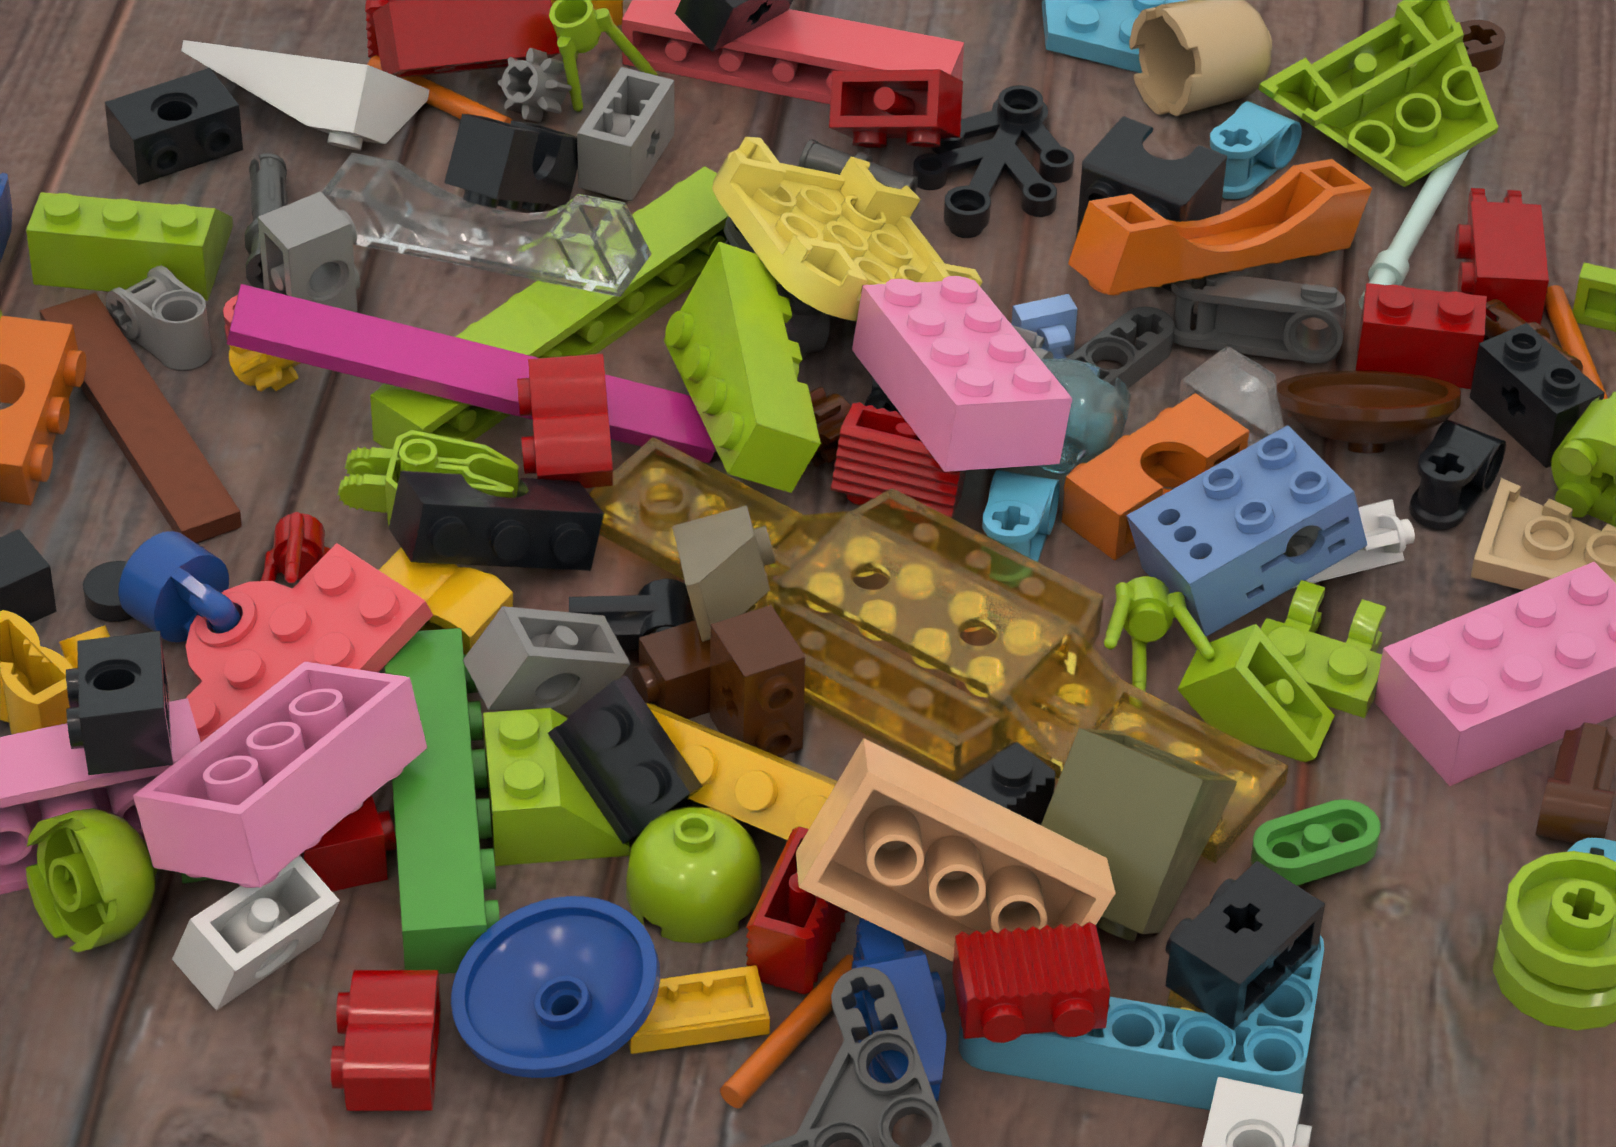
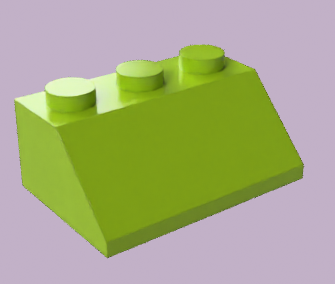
[26,192,233,301]

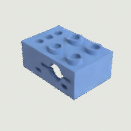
[1126,425,1367,637]

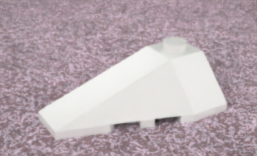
[181,40,430,150]

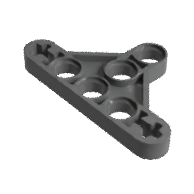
[762,967,953,1147]

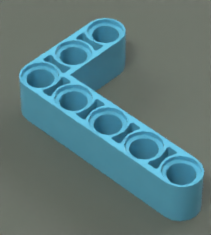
[958,935,1324,1110]

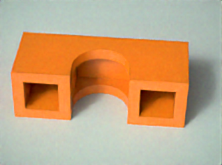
[0,316,86,506]
[1061,393,1249,561]

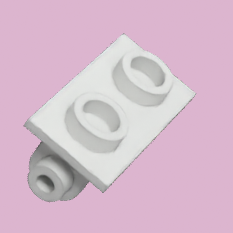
[1284,499,1415,589]

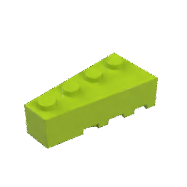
[664,242,821,493]

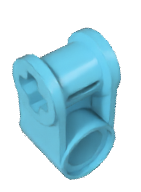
[1210,101,1302,199]
[981,470,1060,585]

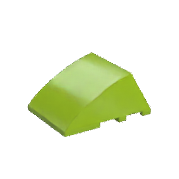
[1258,0,1499,187]

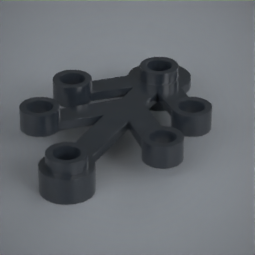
[913,85,1074,238]

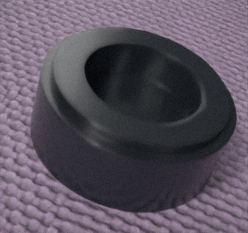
[83,561,133,622]

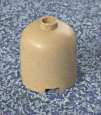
[1129,0,1272,116]

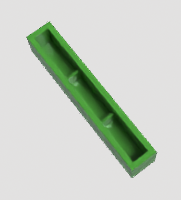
[385,628,500,974]

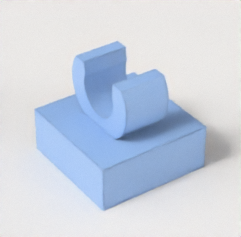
[1011,294,1078,369]

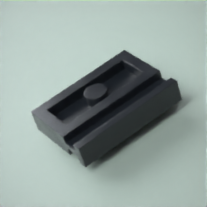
[548,675,703,844]

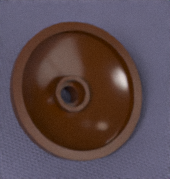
[1275,371,1461,454]

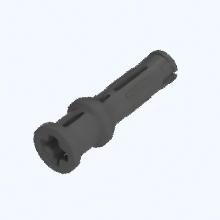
[244,153,288,289]

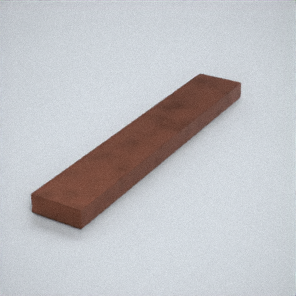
[39,292,242,543]

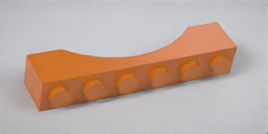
[1068,159,1372,296]

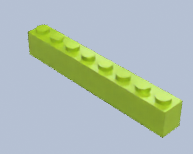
[370,166,729,449]

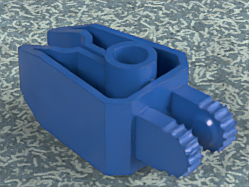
[852,918,947,1101]

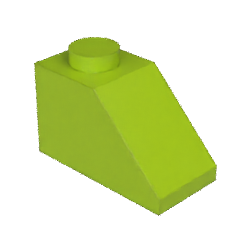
[1177,624,1335,762]

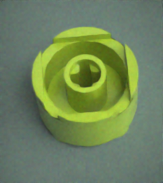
[1551,391,1616,527]

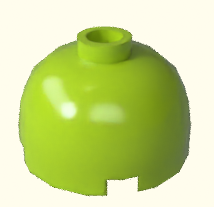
[626,806,762,944]
[26,808,157,952]

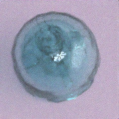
[1040,358,1131,474]

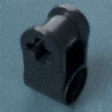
[1409,419,1506,529]

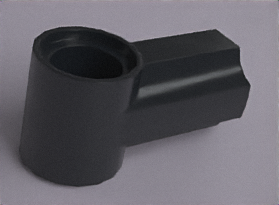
[569,579,695,650]

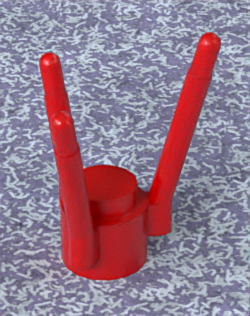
[260,512,330,583]

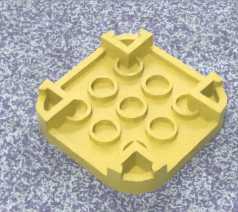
[712,137,983,321]

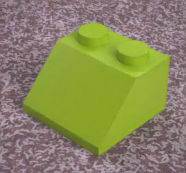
[483,708,630,866]

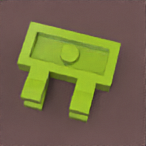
[1261,580,1386,718]

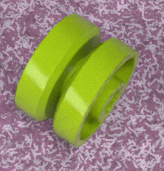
[1493,851,1616,1031]

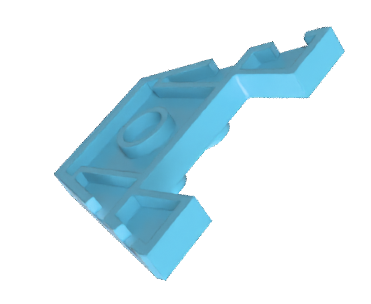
[1042,0,1187,73]

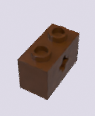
[710,605,806,758]

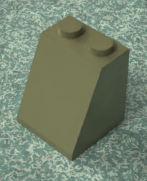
[1041,728,1238,941]

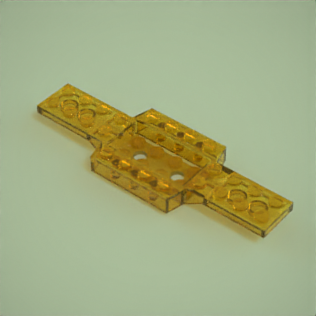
[589,437,1289,863]

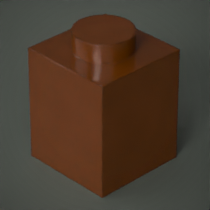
[632,620,711,719]

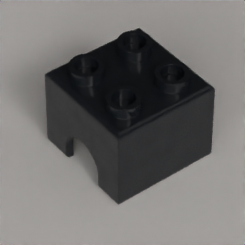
[1075,116,1227,291]

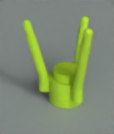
[549,0,658,112]
[1104,576,1215,707]

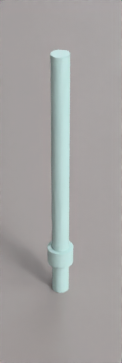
[1359,149,1470,309]

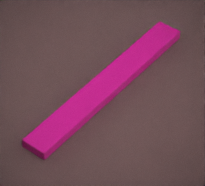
[226,284,715,463]

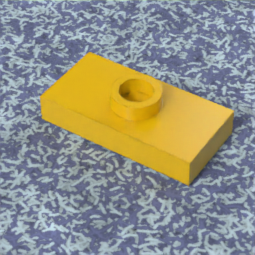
[628,965,770,1054]

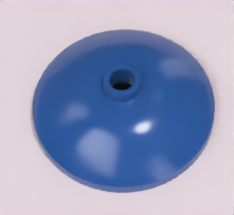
[451,896,660,1078]

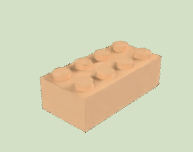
[796,738,1116,962]

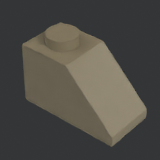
[672,505,776,642]

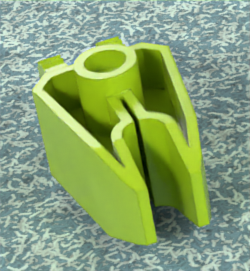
[337,430,520,526]

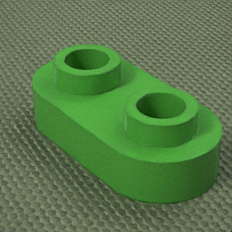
[1251,799,1381,886]

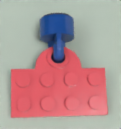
[118,531,433,742]

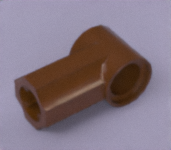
[1535,722,1616,844]

